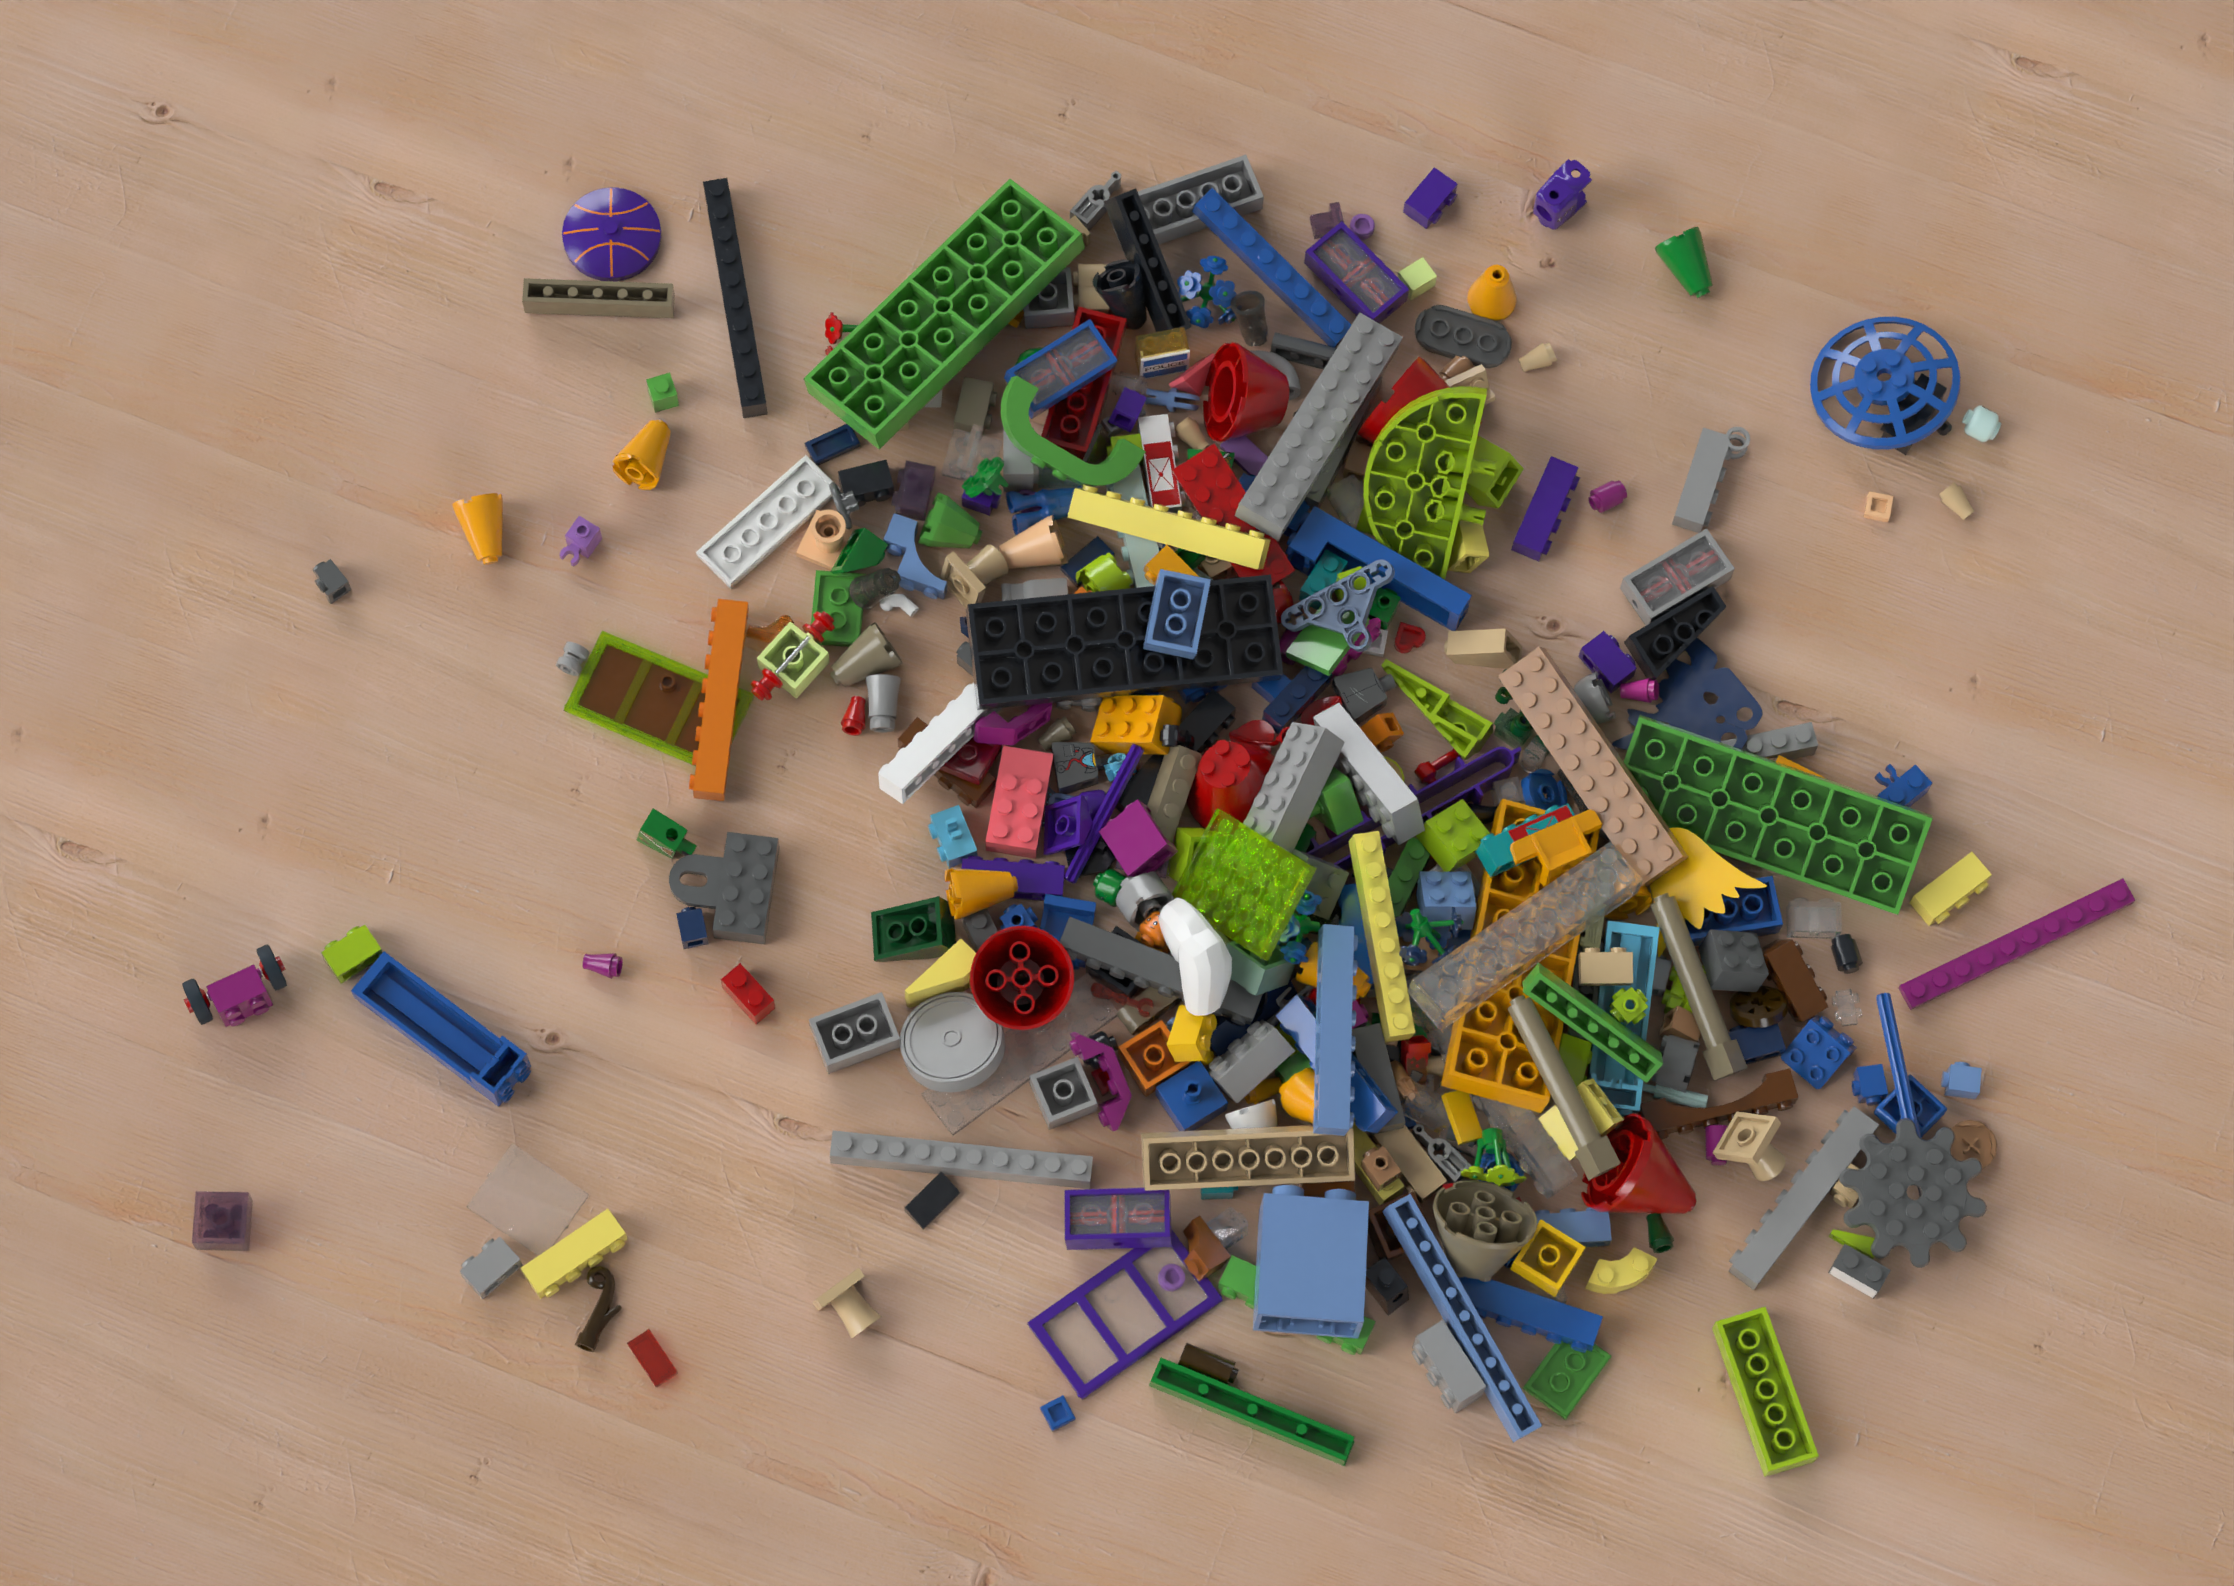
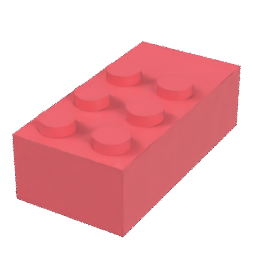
[985,746,1053,859]

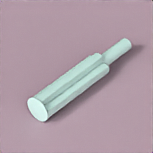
[1642,1083,1708,1108]

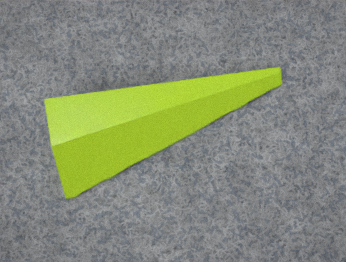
[1381,659,1494,760]

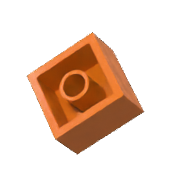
[1118,1020,1190,1097]

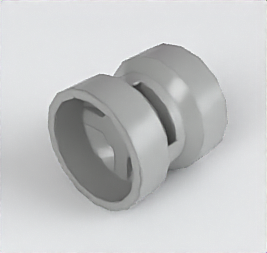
[556,642,589,676]

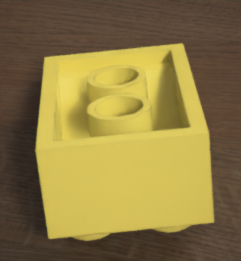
[905,939,976,1008]

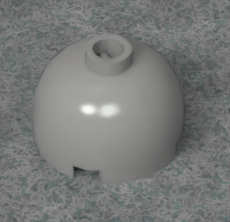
[1574,672,1616,724]

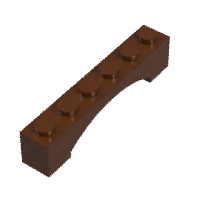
[1638,1068,1799,1140]

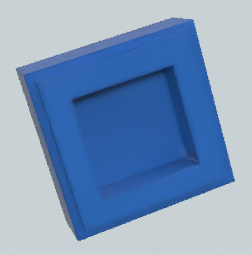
[1040,1395,1076,1432]

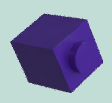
[1108,387,1147,432]
[962,475,1001,516]

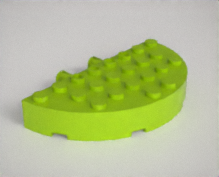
[1363,386,1497,580]

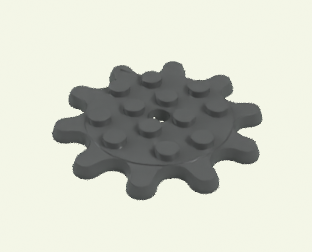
[1839,1118,1987,1268]

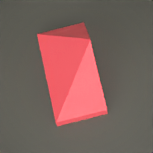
[1169,353,1215,396]

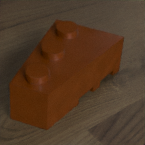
[1761,939,1828,1022]

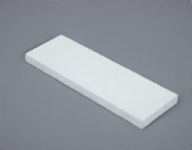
[696,455,840,589]

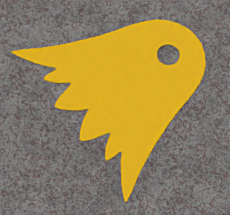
[1650,828,1767,957]

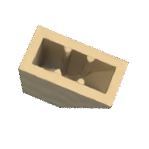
[1444,629,1522,669]

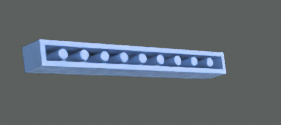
[1382,1194,1542,1443]

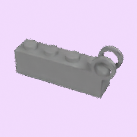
[1672,427,1750,533]

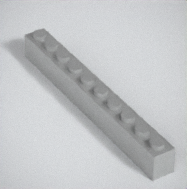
[830,1131,1093,1189]

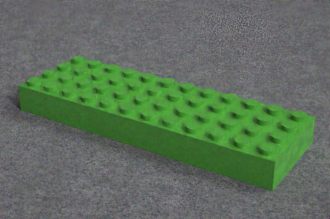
[804,179,1085,449]
[1624,715,1933,915]

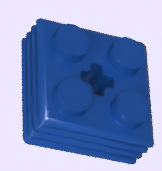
[1874,1074,1947,1138]

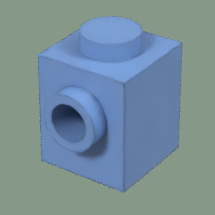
[1941,1062,1982,1099]

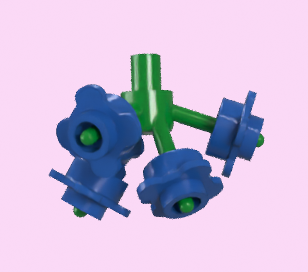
[1259,889,1322,964]

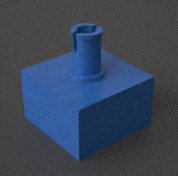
[1155,1061,1228,1131]

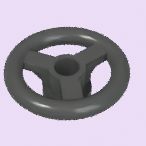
[829,482,860,530]

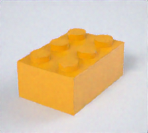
[1090,695,1180,755]

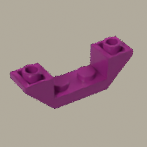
[973,703,1052,746]
[1069,1032,1132,1132]

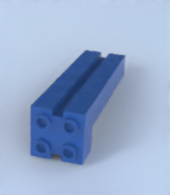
[1285,506,1472,631]
[351,952,531,1107]

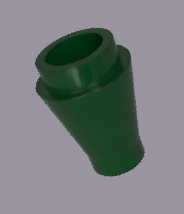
[1646,1213,1674,1253]

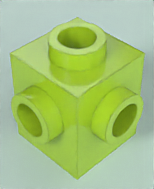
[1609,987,1648,1026]

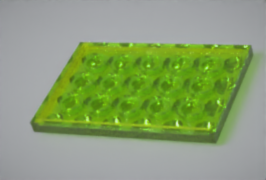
[1172,808,1317,961]

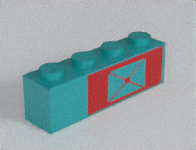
[1476,803,1575,878]

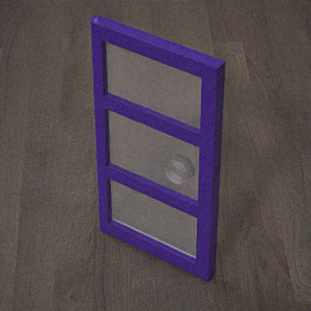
[1027,1229,1223,1400]

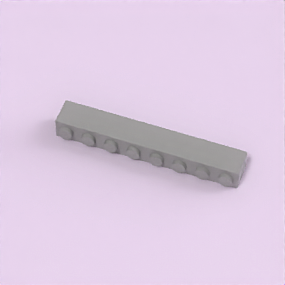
[1729,1106,1879,1290]

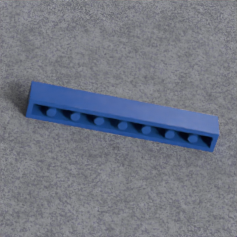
[1192,188,1351,347]

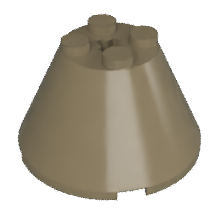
[1433,1180,1537,1282]

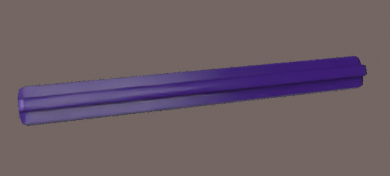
[1064,744,1144,884]

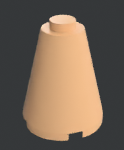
[999,515,1068,569]

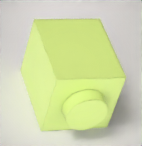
[1398,257,1437,300]

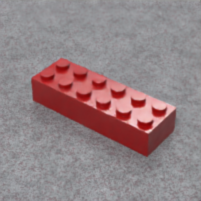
[1041,307,1127,463]
[1172,443,1295,587]

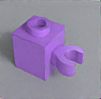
[560,516,602,567]

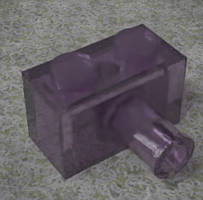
[891,460,936,521]

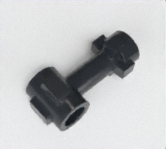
[1160,725,1195,749]

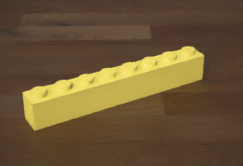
[1067,484,1271,570]
[1348,831,1415,1042]

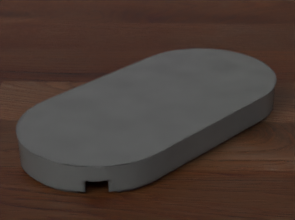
[1415,305,1512,368]

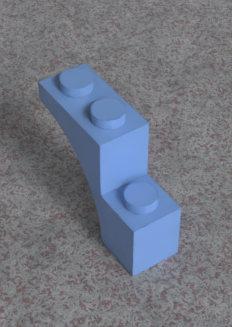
[883,513,947,599]

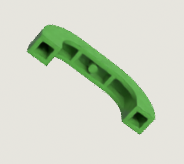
[1001,376,1146,486]

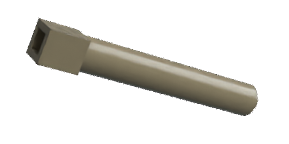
[1651,893,1748,1081]
[1508,995,1621,1180]

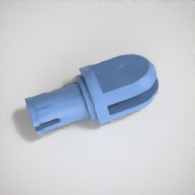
[1145,388,1200,412]

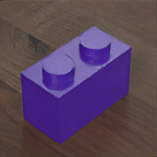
[1403,167,1458,229]
[1578,631,1637,694]

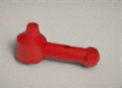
[1414,748,1461,784]

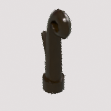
[575,1266,622,1352]

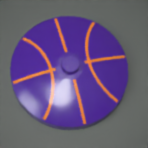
[562,187,662,282]

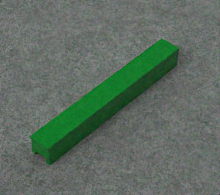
[1149,1358,1355,1466]

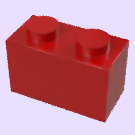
[721,963,775,1025]

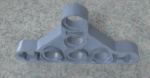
[1281,559,1395,652]

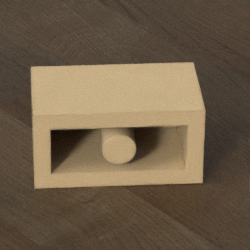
[1578,947,1633,986]

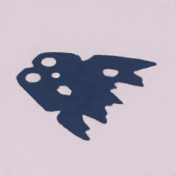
[1612,638,1763,750]

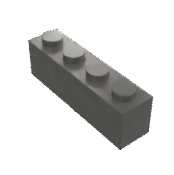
[1352,1023,1406,1135]

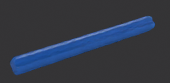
[1876,993,1921,1138]

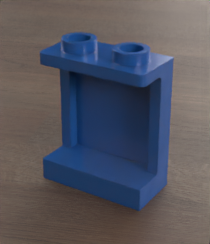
[1040,894,1096,970]

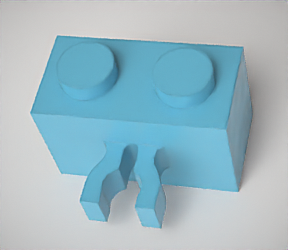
[928,805,978,868]

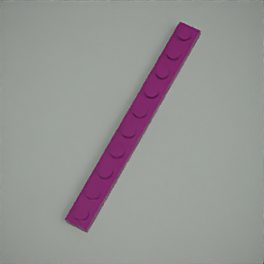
[1898,878,2135,1010]

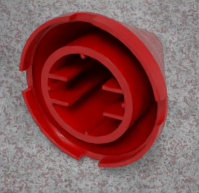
[1581,1113,1697,1214]

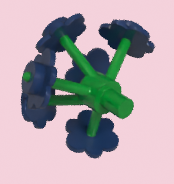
[1395,907,1463,966]

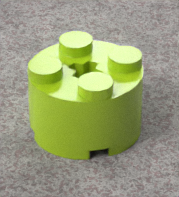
[1076,553,1133,592]

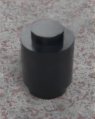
[1831,934,1863,974]

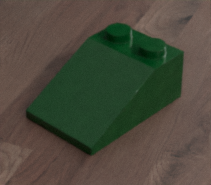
[871,896,956,962]

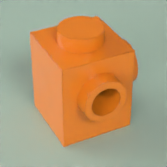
[1360,712,1404,752]

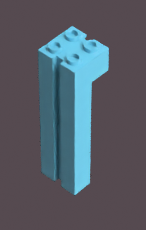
[1587,921,1660,1117]

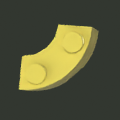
[1585,1247,1658,1294]

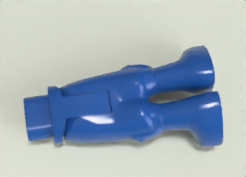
[1006,486,1082,536]

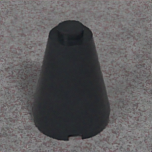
[1093,259,1147,330]

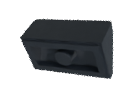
[905,1172,960,1230]

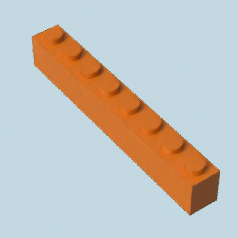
[689,599,749,801]

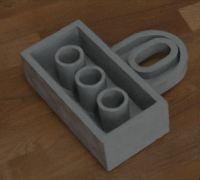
[669,832,780,945]

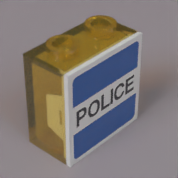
[1134,327,1190,380]

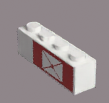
[1137,414,1186,514]

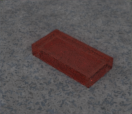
[627,1329,678,1388]

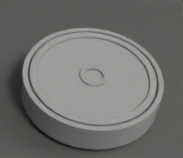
[900,992,1006,1092]

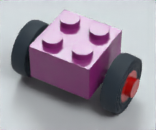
[182,944,287,1027]

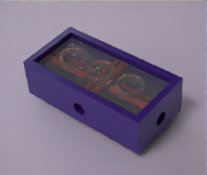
[1304,221,1409,324]
[1065,1188,1172,1250]

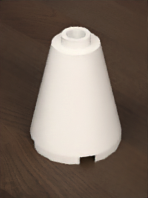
[1225,1099,1278,1129]

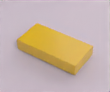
[1441,1091,1482,1145]

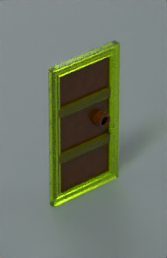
[564,631,754,766]

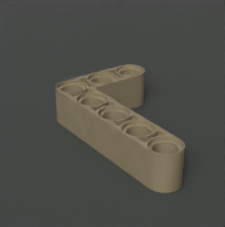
[1116,926,1230,1035]

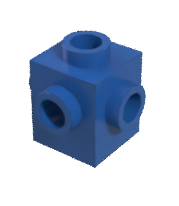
[1000,904,1038,930]

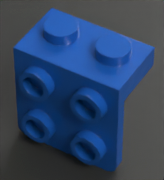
[1781,1014,1857,1089]

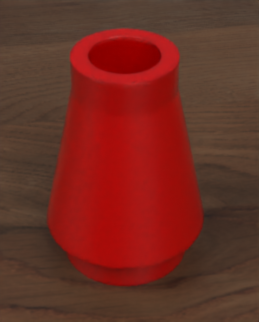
[841,696,866,736]

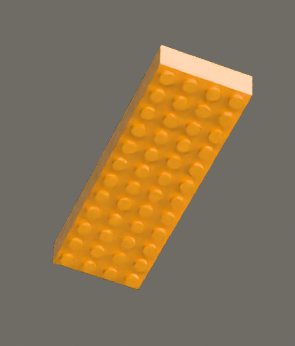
[1441,799,1600,1113]

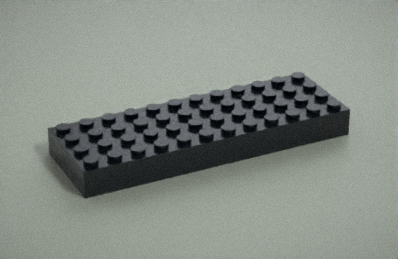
[966,575,1283,710]

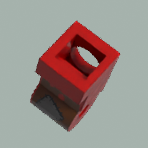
[1400,1035,1431,1085]

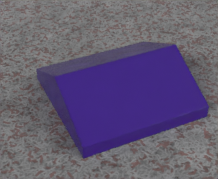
[1044,795,1093,856]

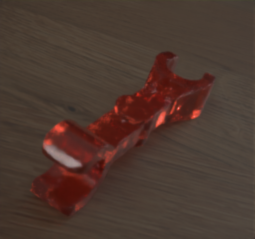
[1090,982,1154,1017]

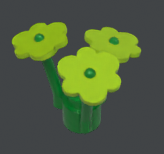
[1460,1128,1527,1187]

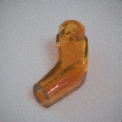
[746,615,794,643]

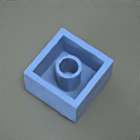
[1416,871,1476,930]

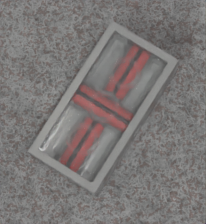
[1620,529,1735,625]

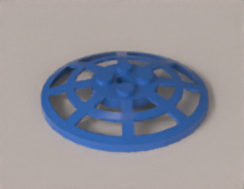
[1810,317,1961,449]

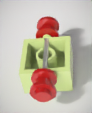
[751,611,835,701]

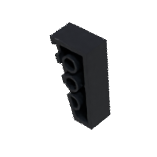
[1624,586,1726,680]

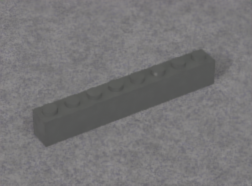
[1060,917,1262,1026]

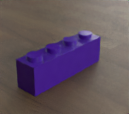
[1511,456,1580,562]
[961,856,1065,901]

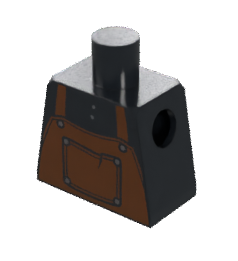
[1365,1258,1409,1316]

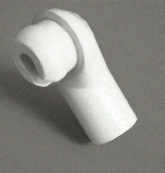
[880,593,919,617]

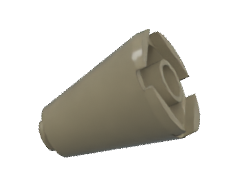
[830,622,902,687]

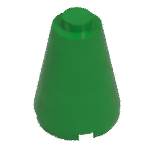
[1655,227,1713,298]

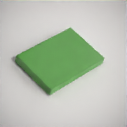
[811,570,866,647]
[1286,605,1369,676]
[1523,1341,1611,1420]

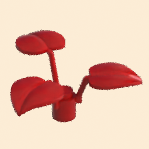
[1229,696,1342,753]

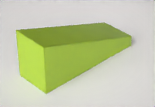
[1828,1229,1875,1259]

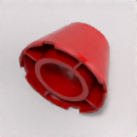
[1203,342,1289,442]

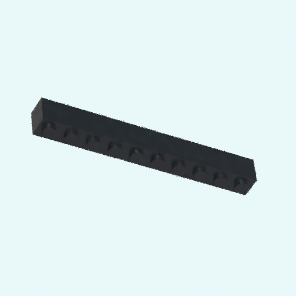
[703,178,768,418]

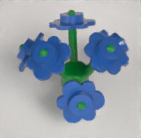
[1176,256,1240,328]

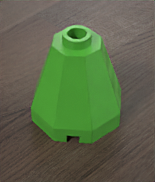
[918,492,982,549]

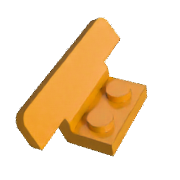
[1510,810,1602,888]

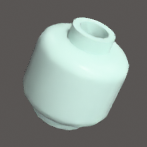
[1962,405,2001,442]

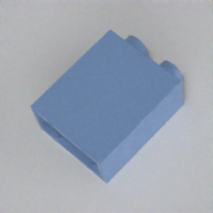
[1253,1185,1369,1339]

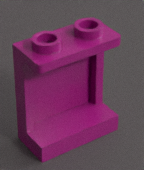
[1099,799,1178,877]

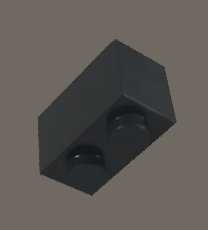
[838,459,894,507]

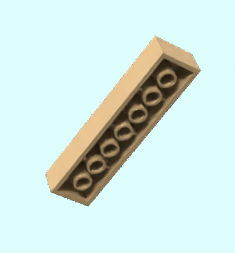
[1141,1125,1355,1191]

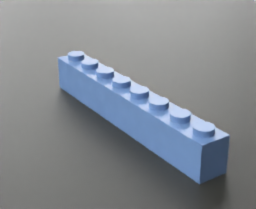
[1313,924,1358,1136]

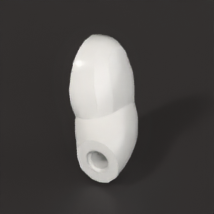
[1158,898,1232,1016]

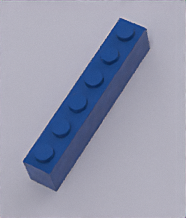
[1276,995,1398,1133]
[1458,1276,1603,1353]

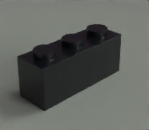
[1880,373,1947,455]

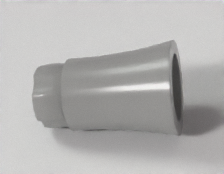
[866,674,901,733]

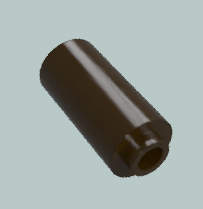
[1178,1343,1239,1384]

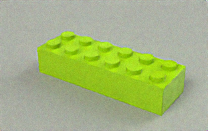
[1712,1306,1819,1477]

